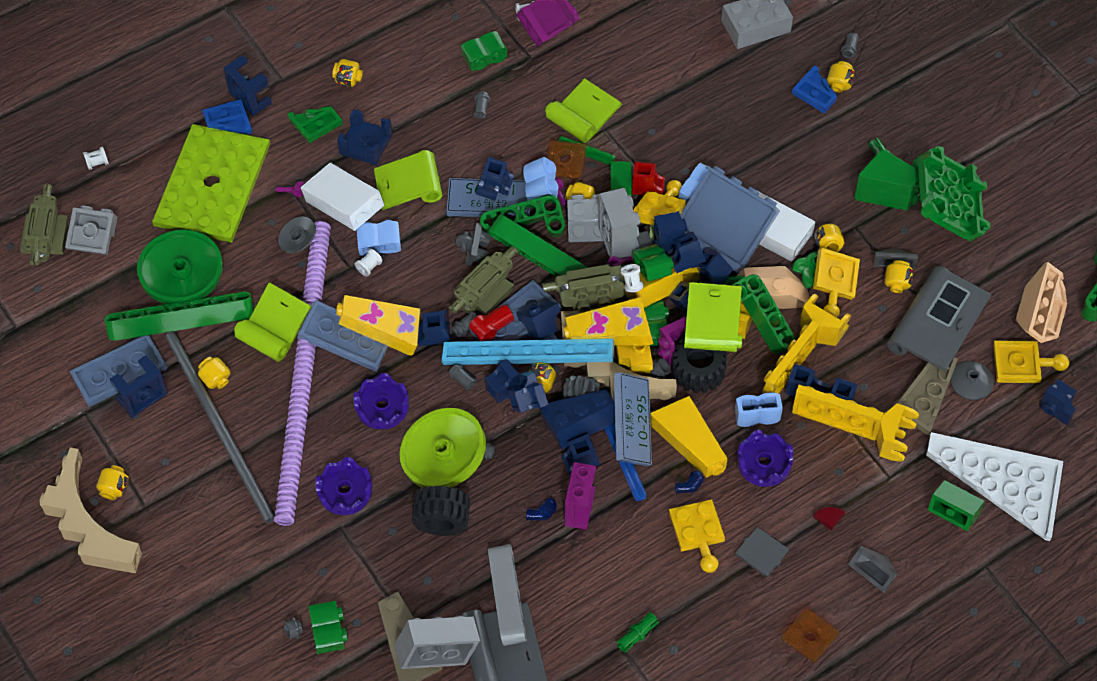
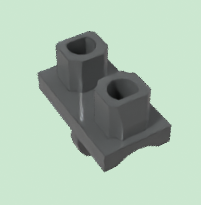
[455,223,491,266]

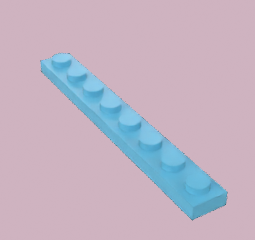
[442,339,615,365]

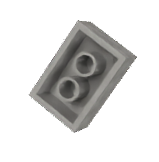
[721,0,793,49]
[599,188,640,259]
[394,615,480,669]

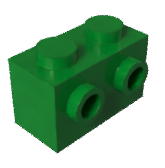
[928,480,985,531]

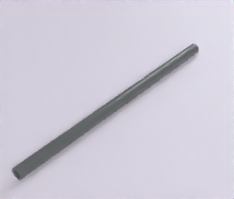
[165,332,275,524]

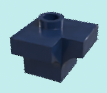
[476,157,514,201]
[671,231,706,273]
[516,300,561,340]
[417,310,450,346]
[485,359,519,404]
[507,371,549,413]
[1039,379,1077,425]
[561,434,600,477]

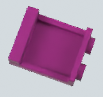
[516,0,579,47]
[657,316,687,366]
[565,462,596,530]

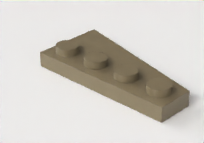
[898,357,958,436]
[378,592,442,681]

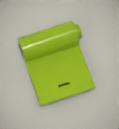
[545,78,622,143]
[374,150,442,210]
[684,282,742,352]
[234,283,312,362]

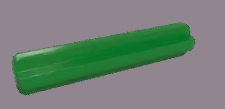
[557,136,615,166]

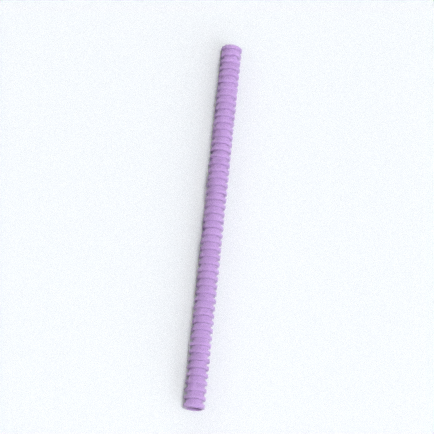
[274,221,331,526]

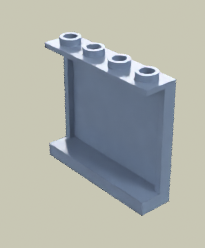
[680,165,780,274]

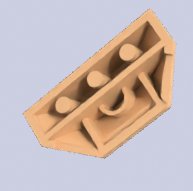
[1016,262,1067,343]
[737,266,809,309]

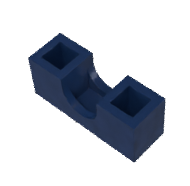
[653,211,687,257]
[668,249,733,315]
[786,364,858,401]

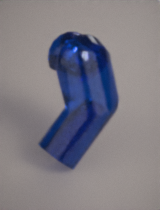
[675,470,704,494]
[527,498,557,521]

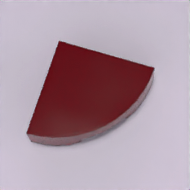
[813,507,845,531]

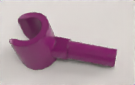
[555,178,567,207]
[276,181,304,197]
[606,256,633,267]

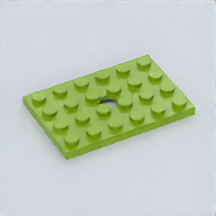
[152,124,270,243]

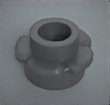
[651,358,670,379]
[284,617,303,639]

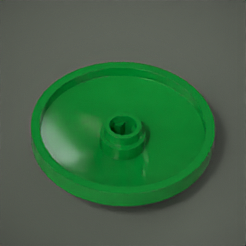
[137,230,223,304]

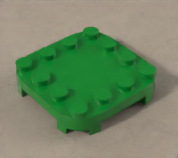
[917,146,990,242]

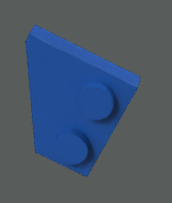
[792,65,837,114]
[202,99,252,134]

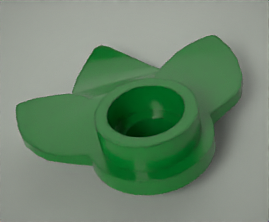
[792,252,818,289]

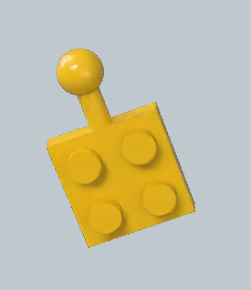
[633,180,686,226]
[813,248,860,318]
[993,341,1069,383]
[669,499,725,573]

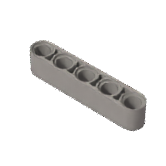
[488,544,527,646]

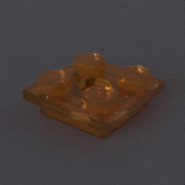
[547,140,587,180]
[781,608,840,664]

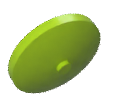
[400,408,486,488]

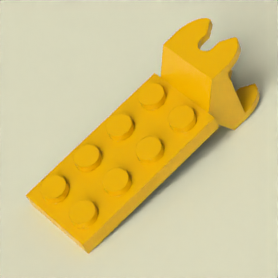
[762,294,851,394]
[792,385,919,462]

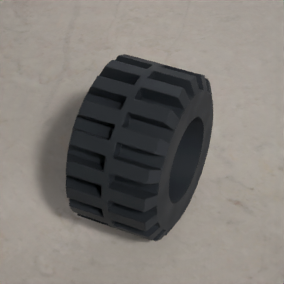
[672,339,727,393]
[412,486,470,536]

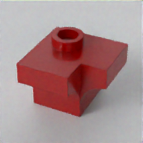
[632,162,665,195]

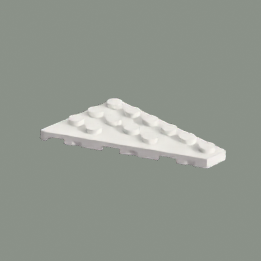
[926,432,1063,541]

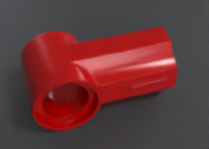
[469,305,514,341]

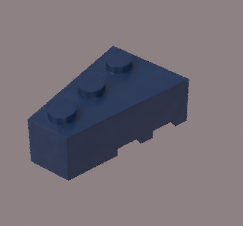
[539,389,615,450]

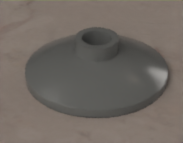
[278,217,316,254]
[950,361,994,400]

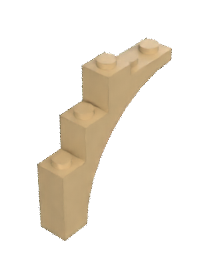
[561,311,677,402]
[40,448,142,573]

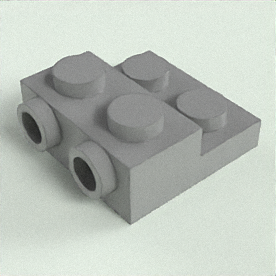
[567,194,603,243]
[65,206,118,256]

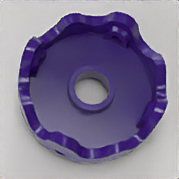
[354,373,409,430]
[737,430,793,487]
[315,457,373,515]

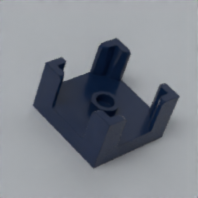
[223,55,272,116]
[337,109,392,166]
[109,355,167,418]

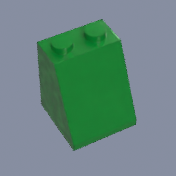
[854,148,920,211]

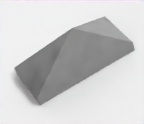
[873,247,918,269]
[848,546,898,593]

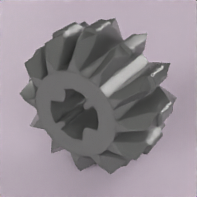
[563,375,600,399]

